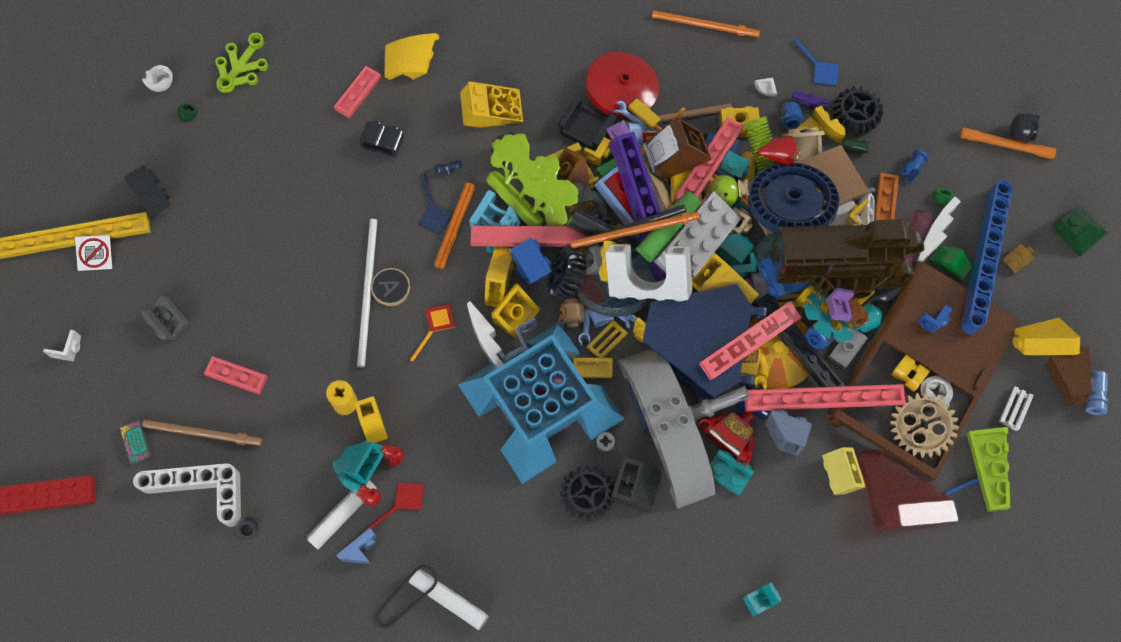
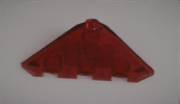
[858,449,958,533]

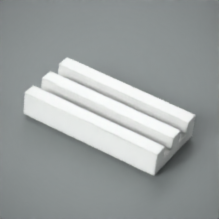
[998,386,1034,431]

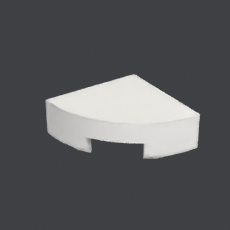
[754,77,777,97]

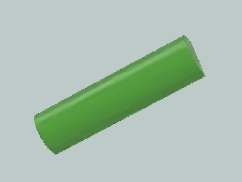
[636,191,701,263]

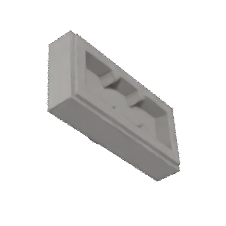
[828,329,868,370]

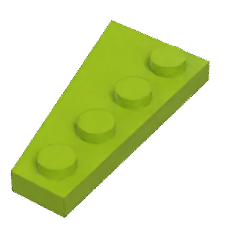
[967,427,1010,512]

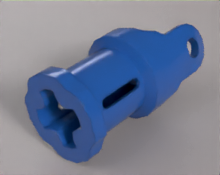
[901,149,929,184]

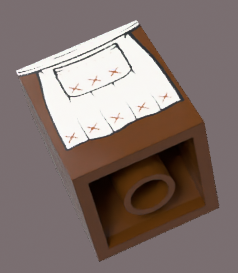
[643,117,712,179]

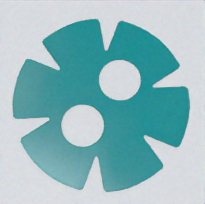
[805,292,857,342]

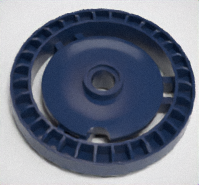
[748,162,840,234]

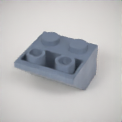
[765,410,812,456]

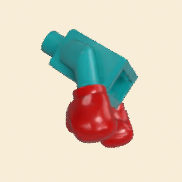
[333,441,404,507]

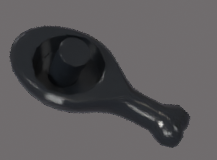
[861,288,901,306]

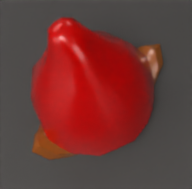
[757,136,801,167]

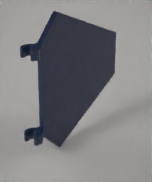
[642,284,767,398]

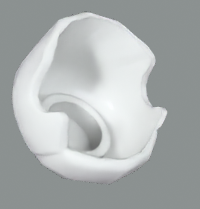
[142,65,173,92]

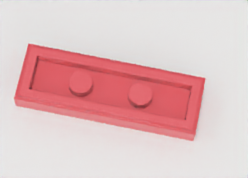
[334,66,382,119]
[204,356,268,395]

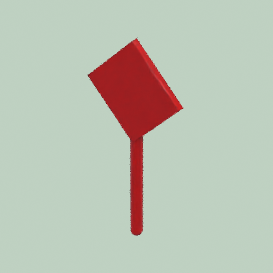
[365,483,424,532]

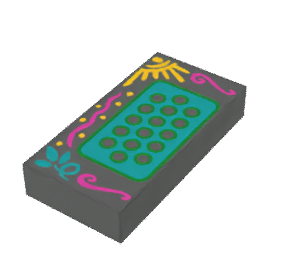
[119,420,152,466]

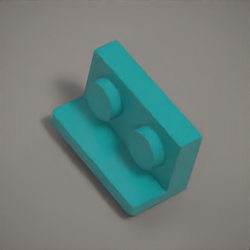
[710,450,754,496]

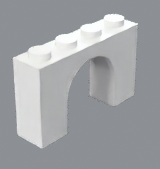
[606,244,692,301]

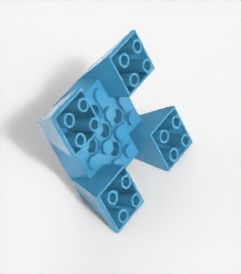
[458,322,625,484]

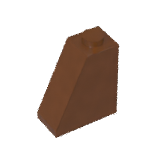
[1045,346,1092,406]

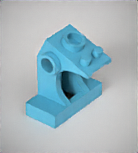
[469,190,521,228]

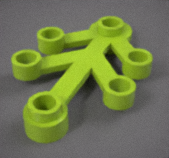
[215,33,268,93]

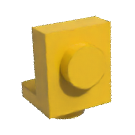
[583,137,611,166]

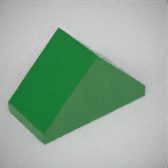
[929,245,972,283]

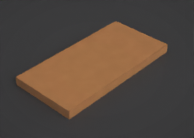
[743,145,869,235]

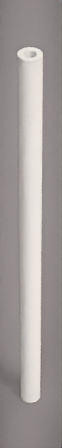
[357,219,378,368]

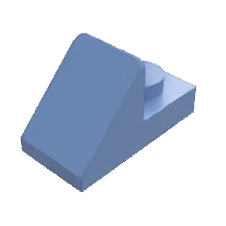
[336,528,378,564]

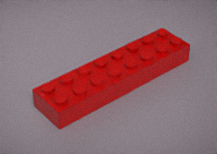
[0,475,95,515]

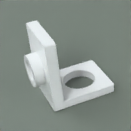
[43,330,81,361]

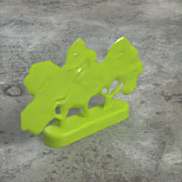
[486,134,578,226]

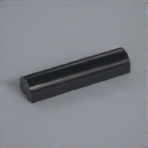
[566,208,641,261]

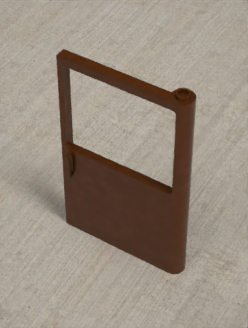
[826,261,1021,481]

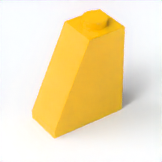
[484,246,514,307]
[1013,318,1080,355]

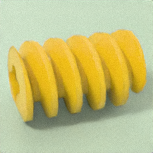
[326,380,358,415]

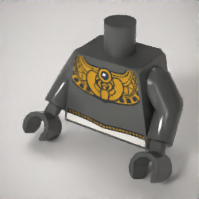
[565,183,613,225]

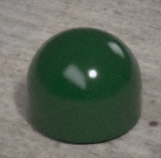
[177,103,198,122]

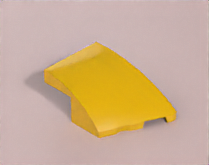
[385,33,439,80]

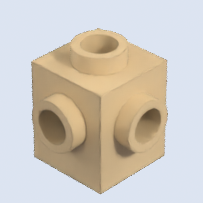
[730,207,753,235]

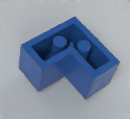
[508,237,552,285]

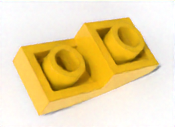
[812,106,845,144]

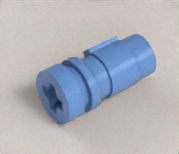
[1085,371,1108,415]

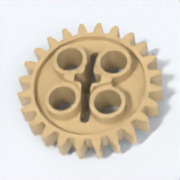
[890,393,959,459]

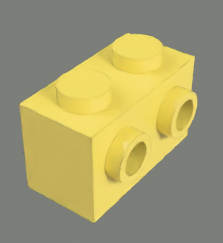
[822,447,865,495]

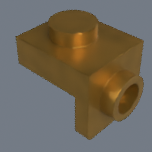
[1002,244,1035,274]

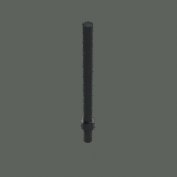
[576,204,687,249]

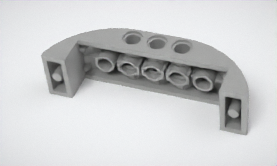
[618,348,716,509]

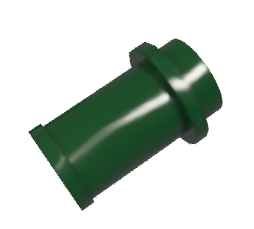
[845,139,869,155]

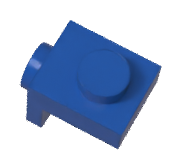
[917,305,952,333]

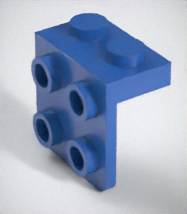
[758,257,809,300]

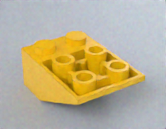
[460,81,523,128]
[692,253,759,304]

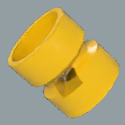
[891,354,930,392]

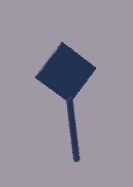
[419,174,452,234]

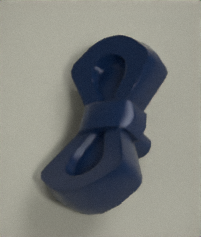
[434,159,462,174]

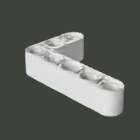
[133,464,241,527]

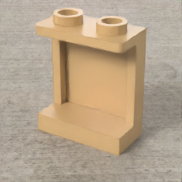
[782,127,825,162]

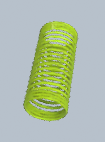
[743,116,775,173]

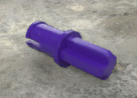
[791,91,829,111]

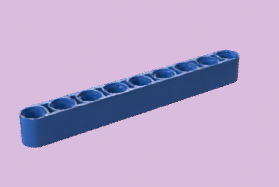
[961,180,1013,335]

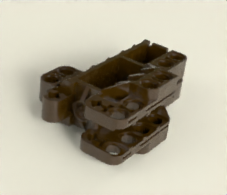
[772,219,925,298]

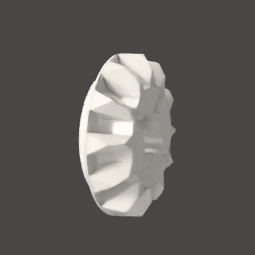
[920,376,953,405]

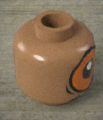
[559,299,586,328]

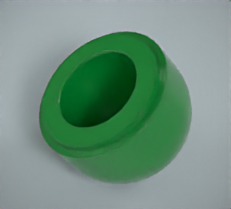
[934,188,955,207]

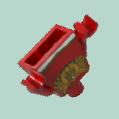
[697,411,755,467]

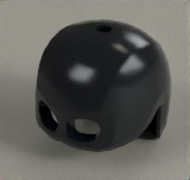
[1011,113,1040,142]

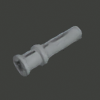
[688,386,750,423]

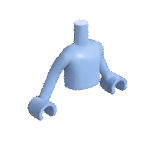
[610,101,657,161]
[578,306,637,347]

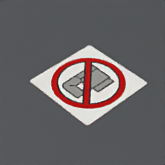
[75,235,112,271]

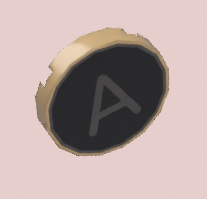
[371,268,411,307]

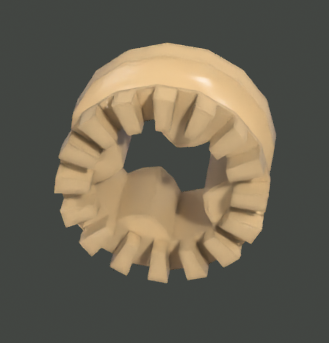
[738,179,749,197]

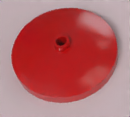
[585,52,659,119]

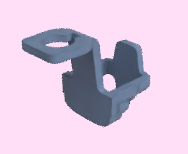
[499,317,538,364]

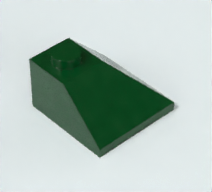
[1053,206,1108,256]

